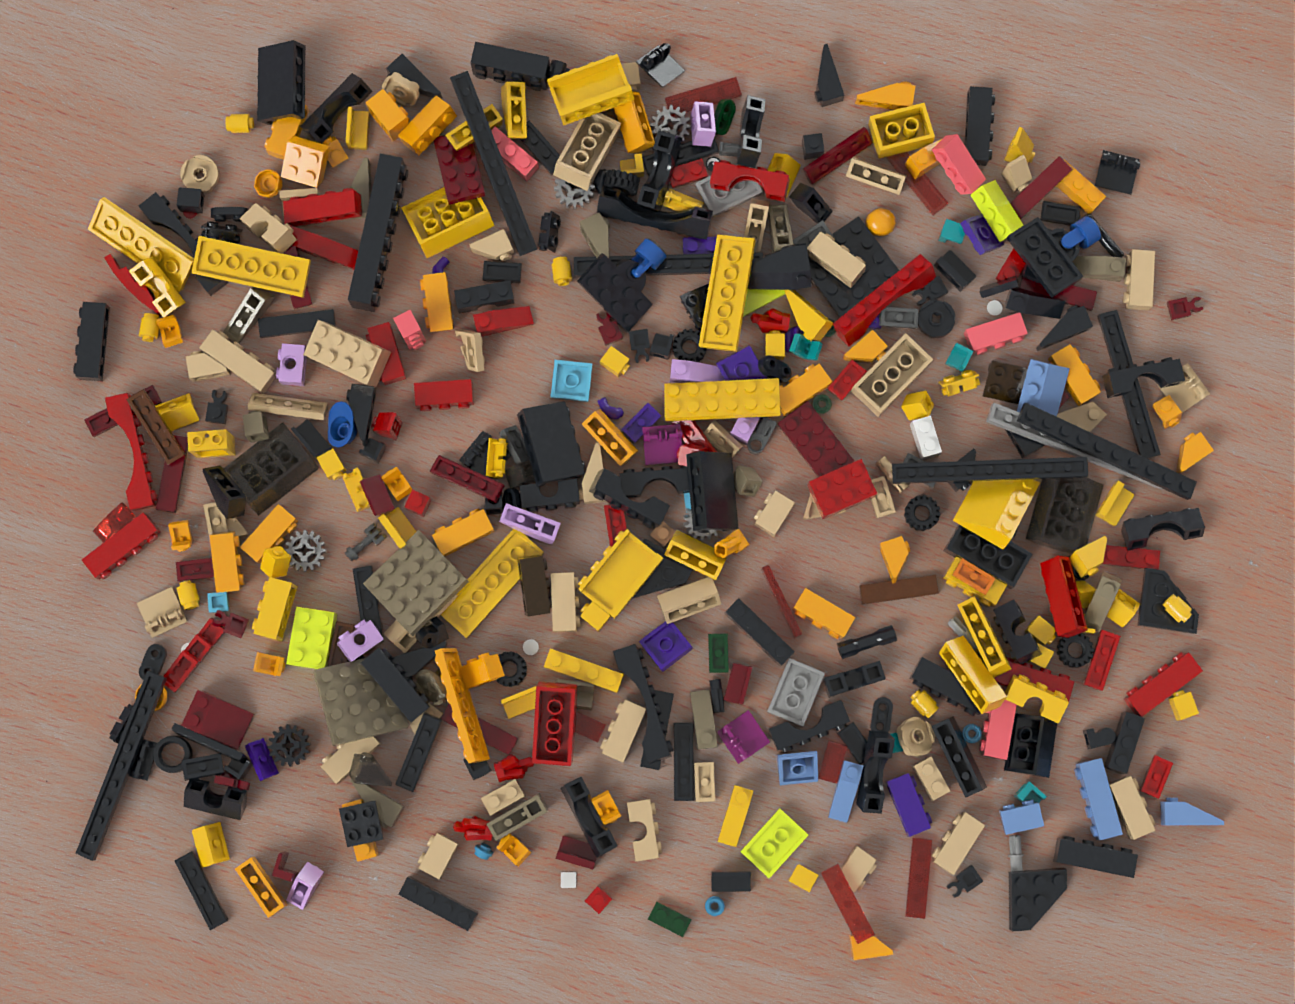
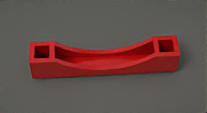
[833,254,936,347]
[105,393,157,511]

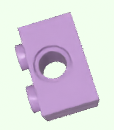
[690,101,716,147]
[276,344,307,386]
[337,620,383,662]

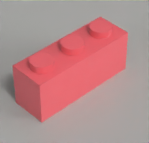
[491,127,539,182]
[932,134,986,195]
[393,310,426,350]
[964,312,1028,355]
[979,700,1017,760]

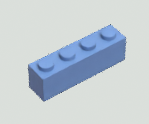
[1074,758,1123,840]

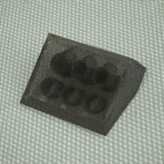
[223,422,319,516]
[1026,477,1104,554]

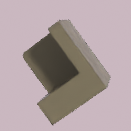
[734,465,763,497]

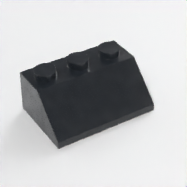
[1004,713,1057,778]

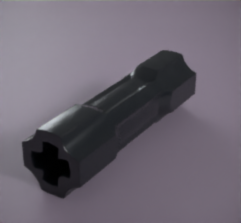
[837,625,897,659]

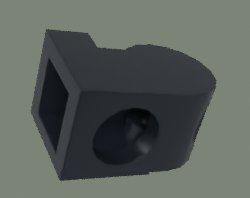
[547,60,570,79]
[485,493,503,515]
[416,616,449,648]
[1083,728,1116,749]

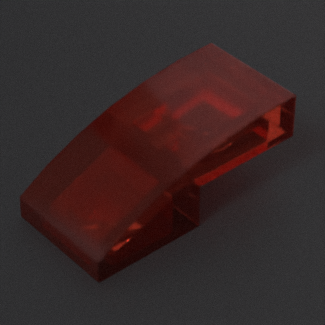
[93,502,135,543]

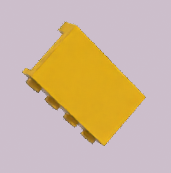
[547,54,634,126]
[578,529,663,619]

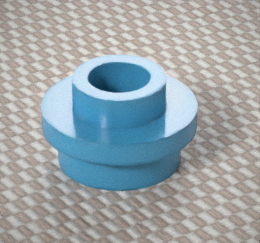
[962,724,982,743]
[474,843,493,860]
[705,896,725,916]

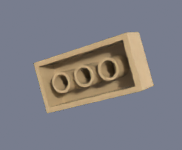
[553,113,621,191]
[303,320,391,387]
[851,333,933,417]

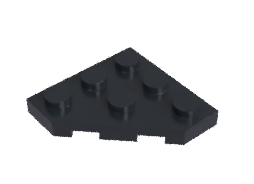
[633,538,693,598]
[1137,568,1199,634]
[1009,868,1067,932]

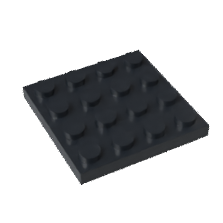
[808,216,899,318]

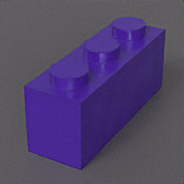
[885,773,932,837]

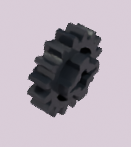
[268,724,311,767]

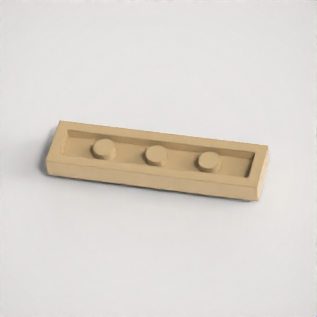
[248,393,328,420]

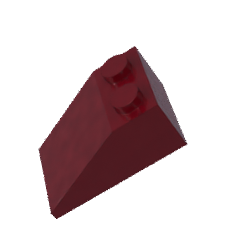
[181,690,254,749]

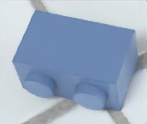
[999,799,1044,835]

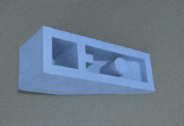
[828,761,863,823]
[1160,798,1224,825]

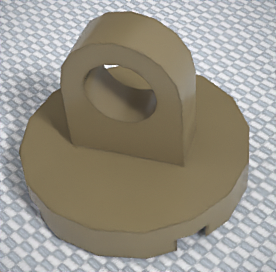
[415,669,447,705]

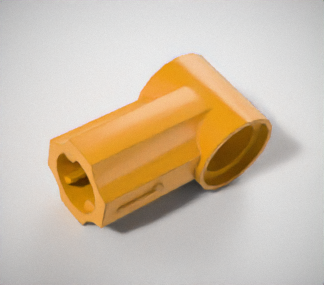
[714,529,750,559]

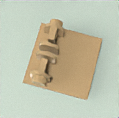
[1157,363,1210,413]
[137,587,188,638]

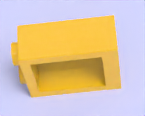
[187,429,236,458]

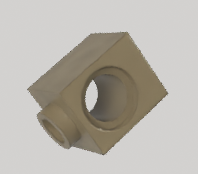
[243,411,269,443]

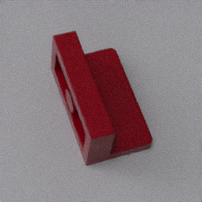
[360,474,395,516]
[724,663,753,705]
[555,836,597,870]
[272,852,299,882]

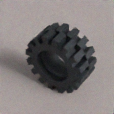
[604,169,640,196]
[673,329,707,362]
[904,495,940,531]
[1057,633,1094,668]
[496,651,527,687]

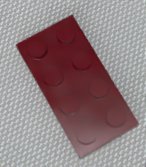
[434,135,486,205]
[777,401,854,477]

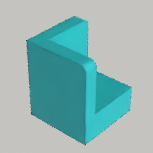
[938,219,965,244]
[945,343,973,372]
[1014,781,1047,803]

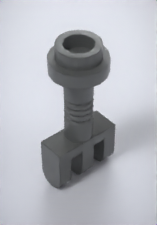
[345,523,387,561]

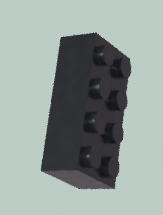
[470,42,550,91]
[944,524,1033,589]

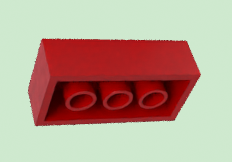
[532,682,578,766]

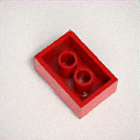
[807,459,877,519]

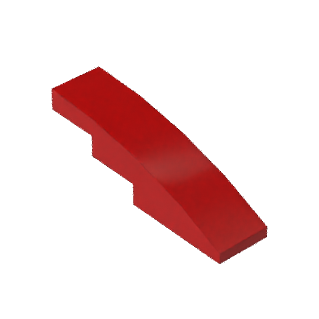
[289,225,358,270]
[104,254,162,317]
[163,618,224,693]

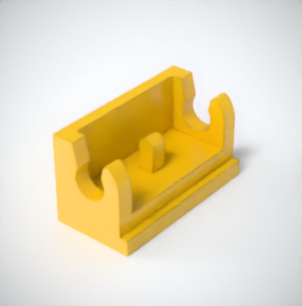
[343,467,370,512]

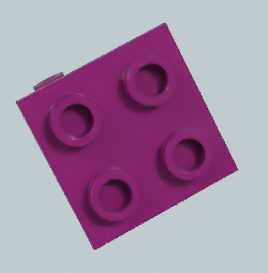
[642,424,682,465]
[717,710,770,764]

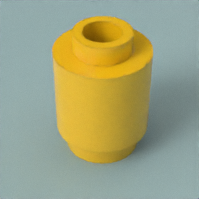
[225,114,254,133]
[551,257,573,286]
[139,313,159,342]
[176,580,200,610]
[1162,594,1192,622]
[910,689,939,718]

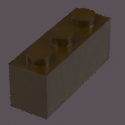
[517,554,552,617]

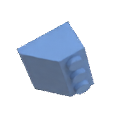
[1017,359,1070,417]

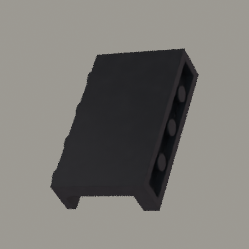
[257,40,306,125]
[517,401,585,487]
[686,451,739,531]

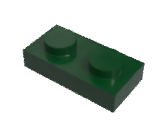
[708,634,729,673]
[648,901,692,937]

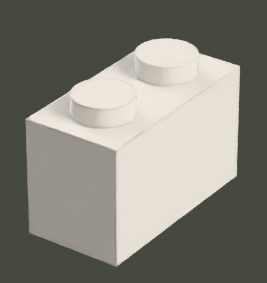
[910,416,942,460]

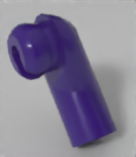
[432,256,450,274]
[785,326,803,352]
[597,397,624,420]

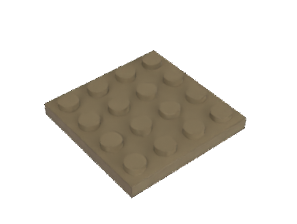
[363,530,469,636]
[313,658,409,746]

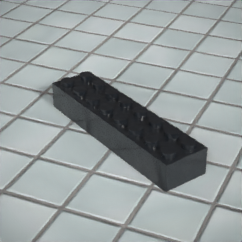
[348,153,408,312]

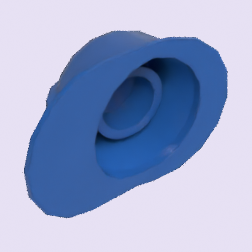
[328,401,358,448]

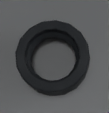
[153,736,193,773]

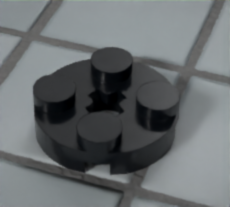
[918,300,956,338]

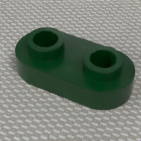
[714,99,736,135]

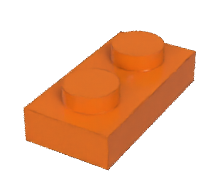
[952,558,996,595]

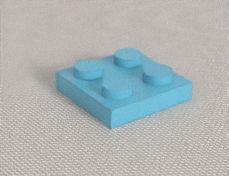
[551,360,593,402]

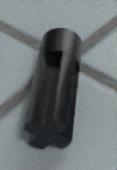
[709,679,725,713]

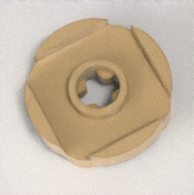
[382,72,420,106]
[180,155,219,193]
[897,717,935,757]

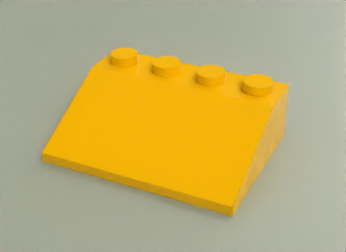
[401,187,495,258]
[953,479,1040,550]

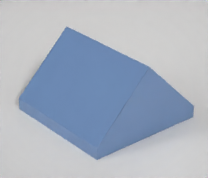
[776,751,818,786]

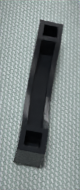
[597,186,713,240]
[138,192,229,296]
[613,644,673,764]

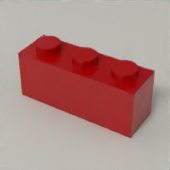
[366,322,406,385]
[414,379,474,411]

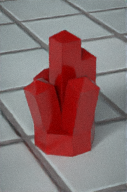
[750,308,790,333]
[494,754,534,782]
[453,816,492,841]

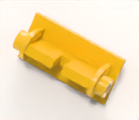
[662,188,704,212]
[938,370,980,397]
[486,438,508,479]

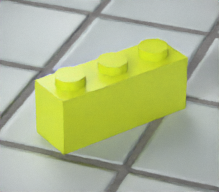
[971,180,1024,242]

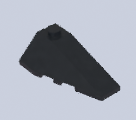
[748,243,812,290]

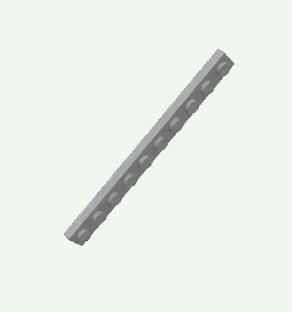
[986,403,1162,490]

